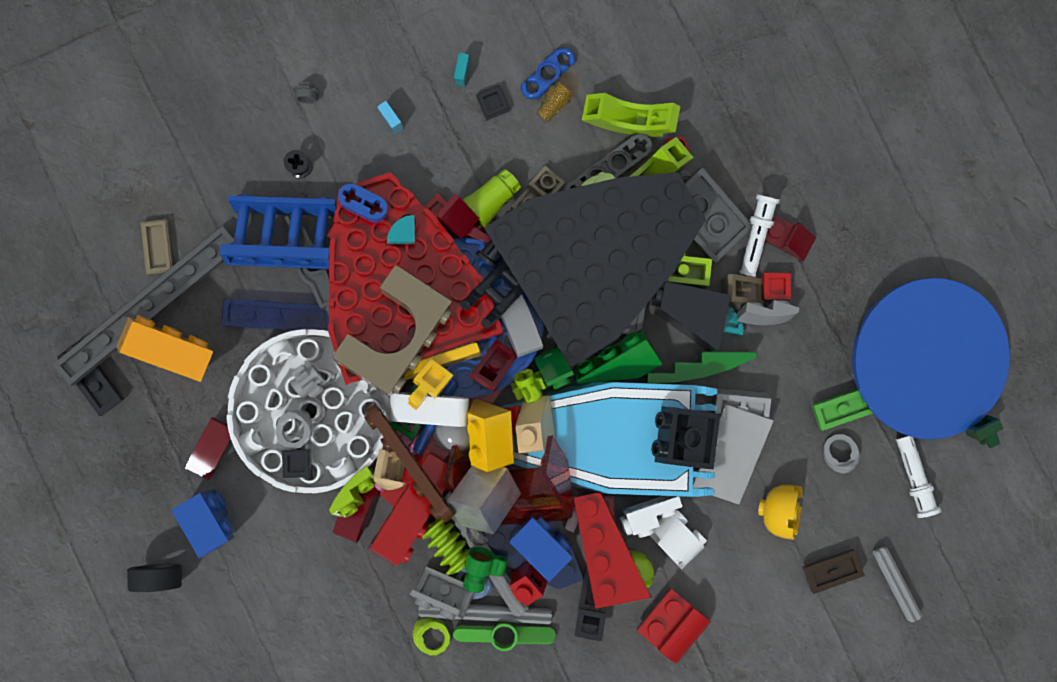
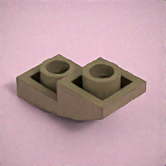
[510,166,565,211]

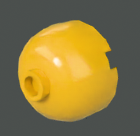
[758,484,803,540]

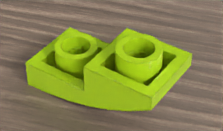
[329,466,375,518]

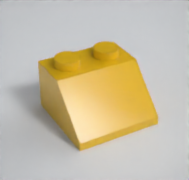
[467,399,514,472]

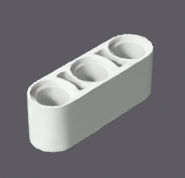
[389,392,469,427]

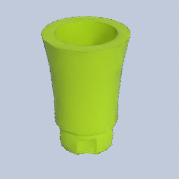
[462,169,521,227]

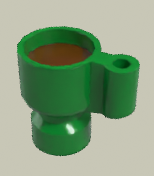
[463,547,508,593]

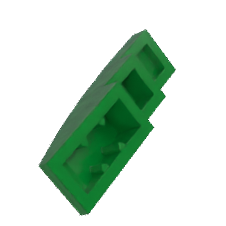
[645,352,756,384]

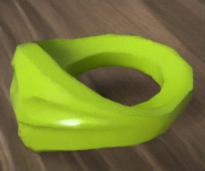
[412,617,450,655]

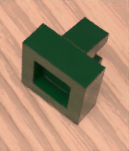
[965,415,1004,448]

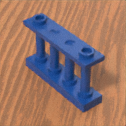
[220,194,337,269]

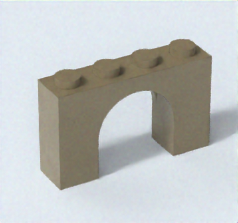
[332,265,453,397]

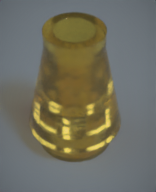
[536,81,573,122]

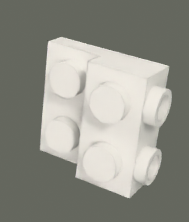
[619,496,682,538]

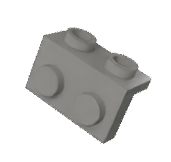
[410,567,474,621]

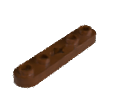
[364,403,455,522]

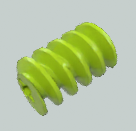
[422,519,469,575]

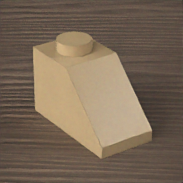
[515,395,557,453]

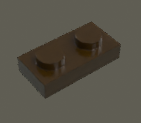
[803,549,865,594]

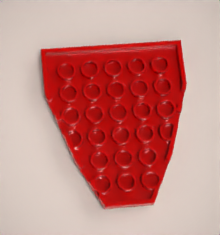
[328,172,503,386]

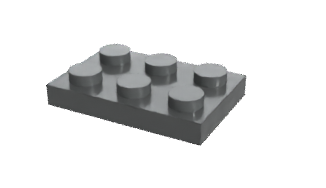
[684,167,752,263]

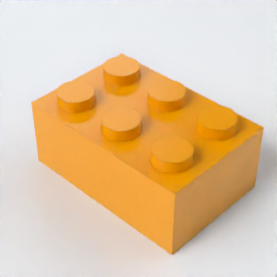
[116,315,213,382]

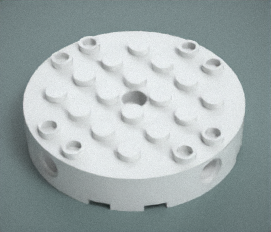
[227,329,392,493]

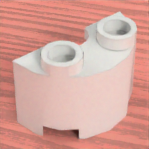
[649,510,707,569]

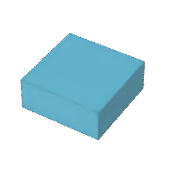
[377,101,404,134]

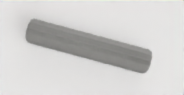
[873,546,922,622]

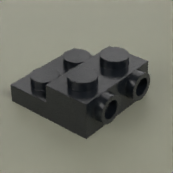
[651,406,720,470]

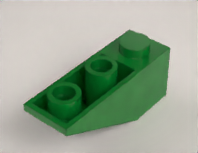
[574,329,662,384]
[533,347,574,390]

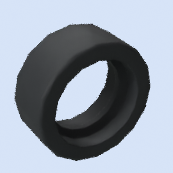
[127,564,182,592]

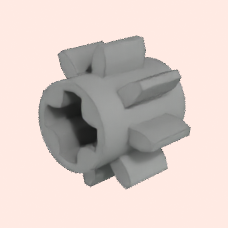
[290,364,325,398]

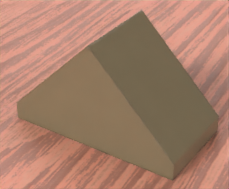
[722,274,763,305]

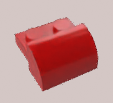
[636,587,711,664]

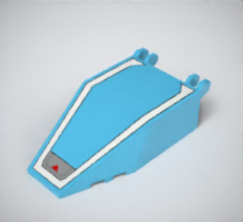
[502,382,717,497]

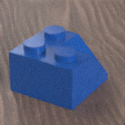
[171,489,235,558]
[509,515,573,582]

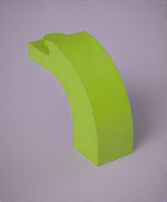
[582,93,680,137]
[629,137,694,177]

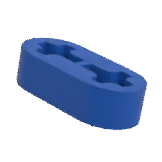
[338,183,388,223]

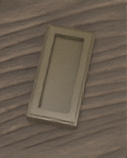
[140,219,174,276]

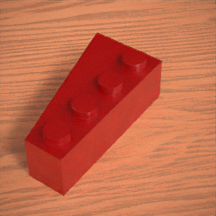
[367,453,457,566]
[574,492,652,609]

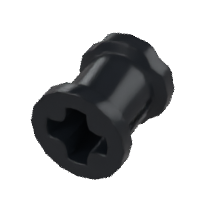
[284,150,312,179]
[476,239,501,268]

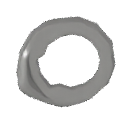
[276,410,313,449]
[823,434,860,474]

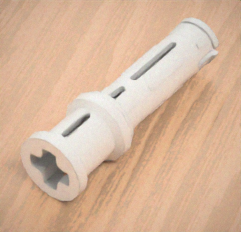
[739,194,780,277]
[896,436,942,518]

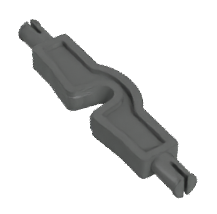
[284,214,330,316]

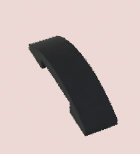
[574,563,606,641]

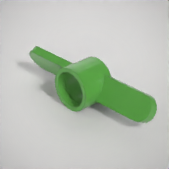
[453,621,556,651]

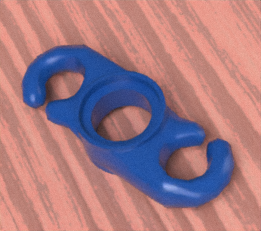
[521,48,575,99]

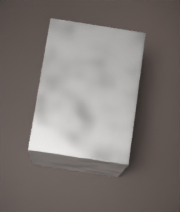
[447,466,521,534]

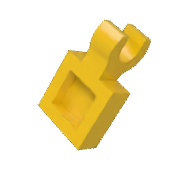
[407,358,453,410]

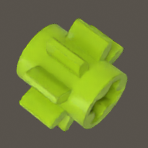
[510,369,546,403]

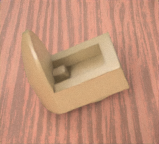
[373,449,406,490]

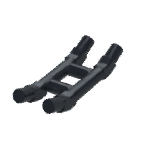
[460,259,524,328]

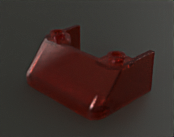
[443,435,574,525]

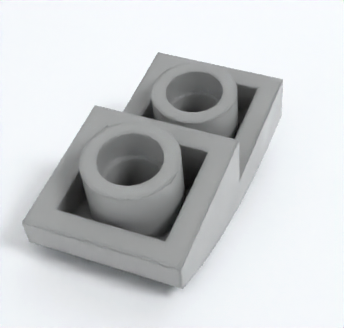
[501,295,543,357]
[736,300,799,325]

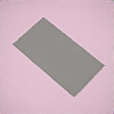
[693,404,774,505]

